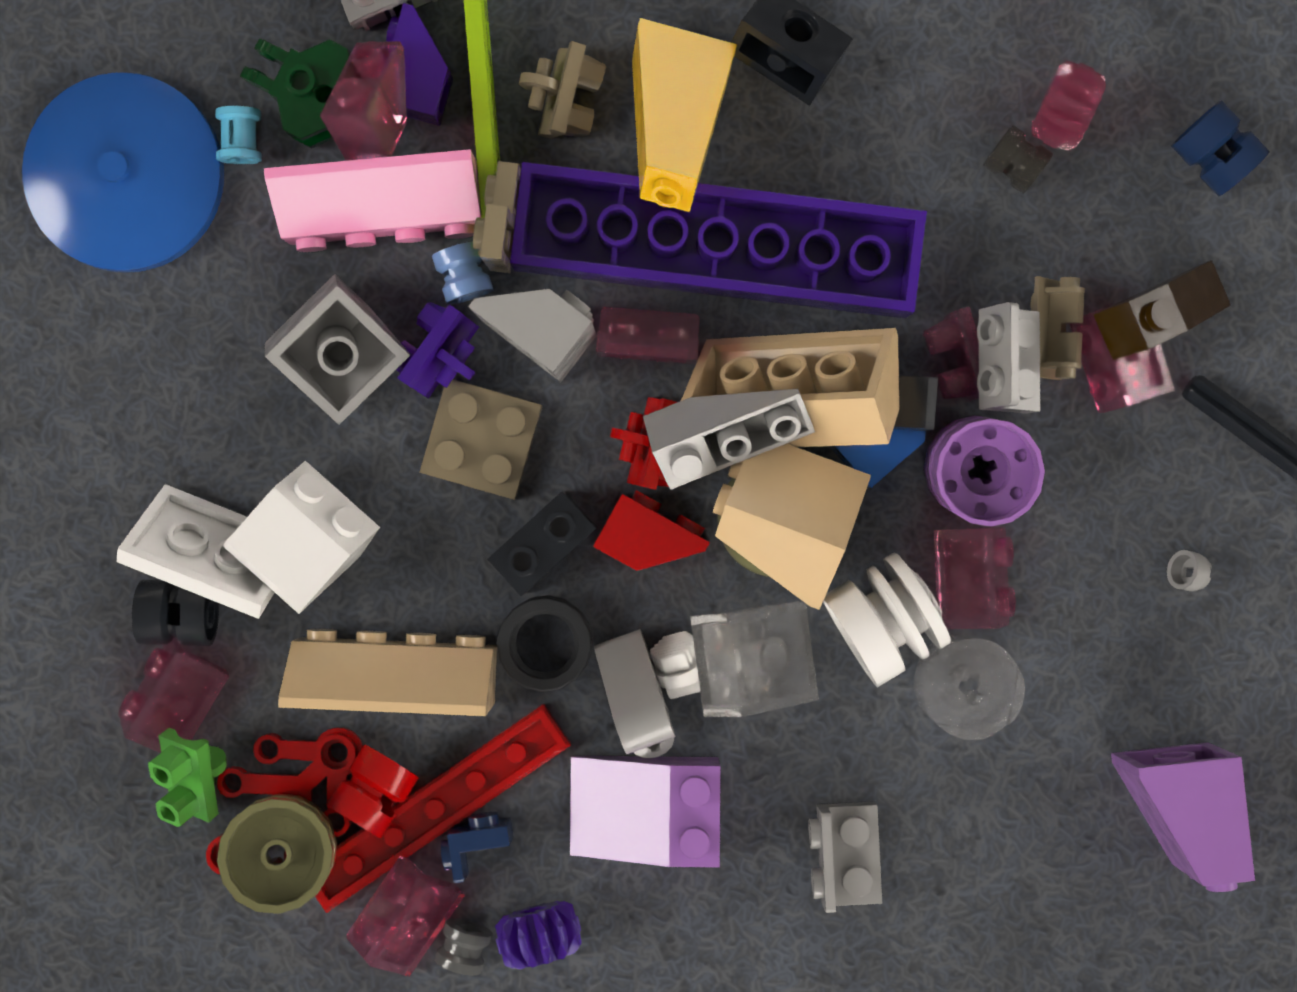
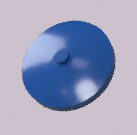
[22,73,224,272]

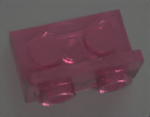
[596,307,700,365]
[1070,307,1175,413]
[934,527,1016,629]
[118,639,229,753]
[346,856,465,977]

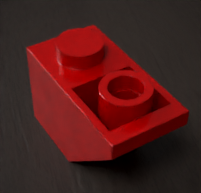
[593,490,710,571]

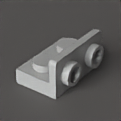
[977,302,1040,414]
[808,802,882,913]

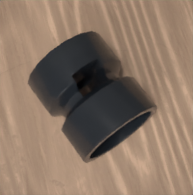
[132,580,219,646]

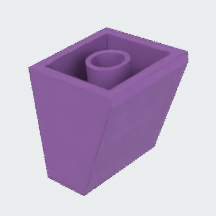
[1111,742,1255,892]

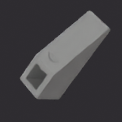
[643,389,815,490]

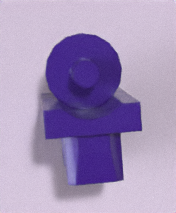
[396,302,479,399]

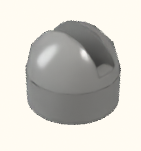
[1167,550,1212,591]

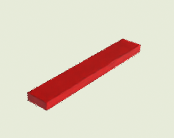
[315,703,571,913]

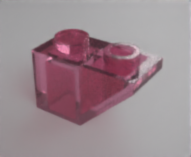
[320,41,407,160]

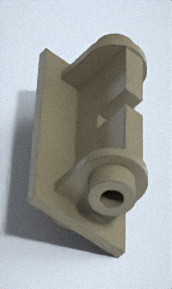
[1031,276,1085,380]

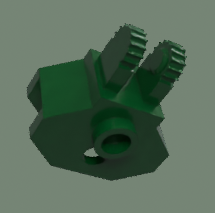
[240,38,363,149]

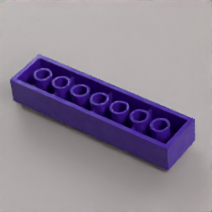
[510,162,927,318]

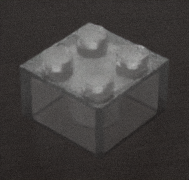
[690,600,819,717]

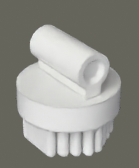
[650,631,713,699]

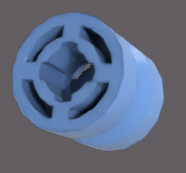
[432,241,494,305]

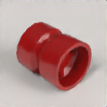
[326,744,419,839]

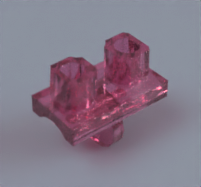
[923,306,979,401]

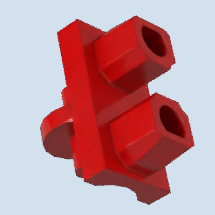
[610,397,677,490]

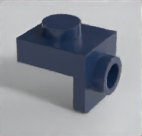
[441,812,513,883]

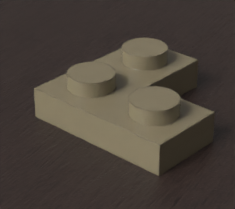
[473,161,521,273]

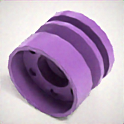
[923,415,1045,527]

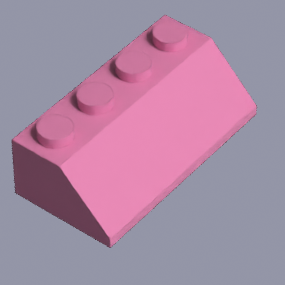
[264,149,481,252]

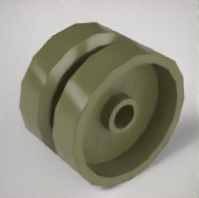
[217,793,337,914]

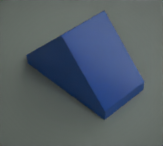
[829,429,926,488]

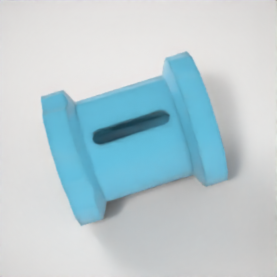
[215,106,262,164]

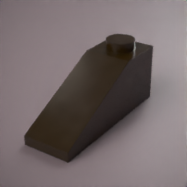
[1093,260,1231,360]

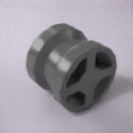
[434,918,493,976]

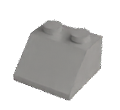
[265,274,410,425]

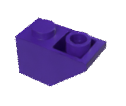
[373,3,453,126]

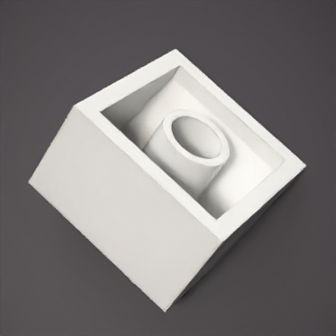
[223,461,380,614]

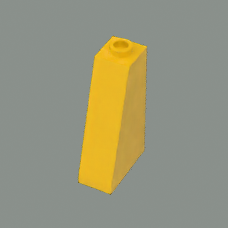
[632,18,737,212]

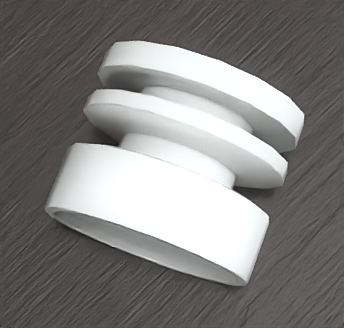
[823,553,951,688]

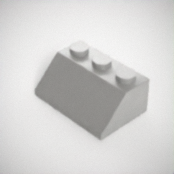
[468,289,597,382]

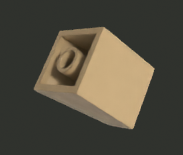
[712,444,871,610]

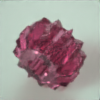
[1031,60,1106,152]

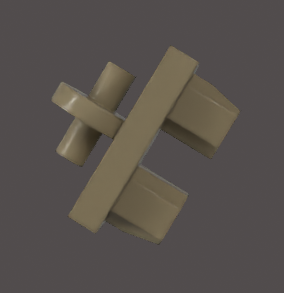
[519,41,606,139]

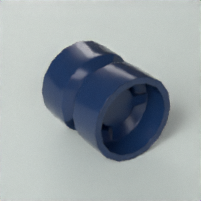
[1171,100,1270,197]

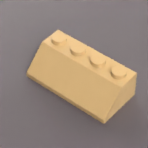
[681,328,899,447]
[278,629,497,716]

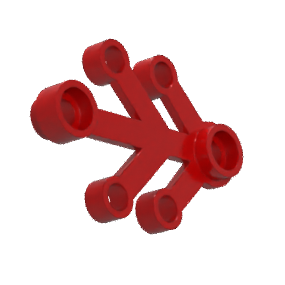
[206,727,363,874]

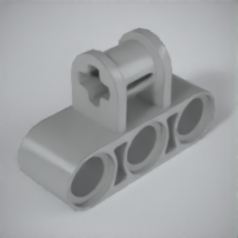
[594,629,676,758]

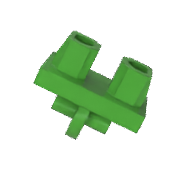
[148,728,227,827]

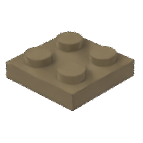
[419,379,543,500]

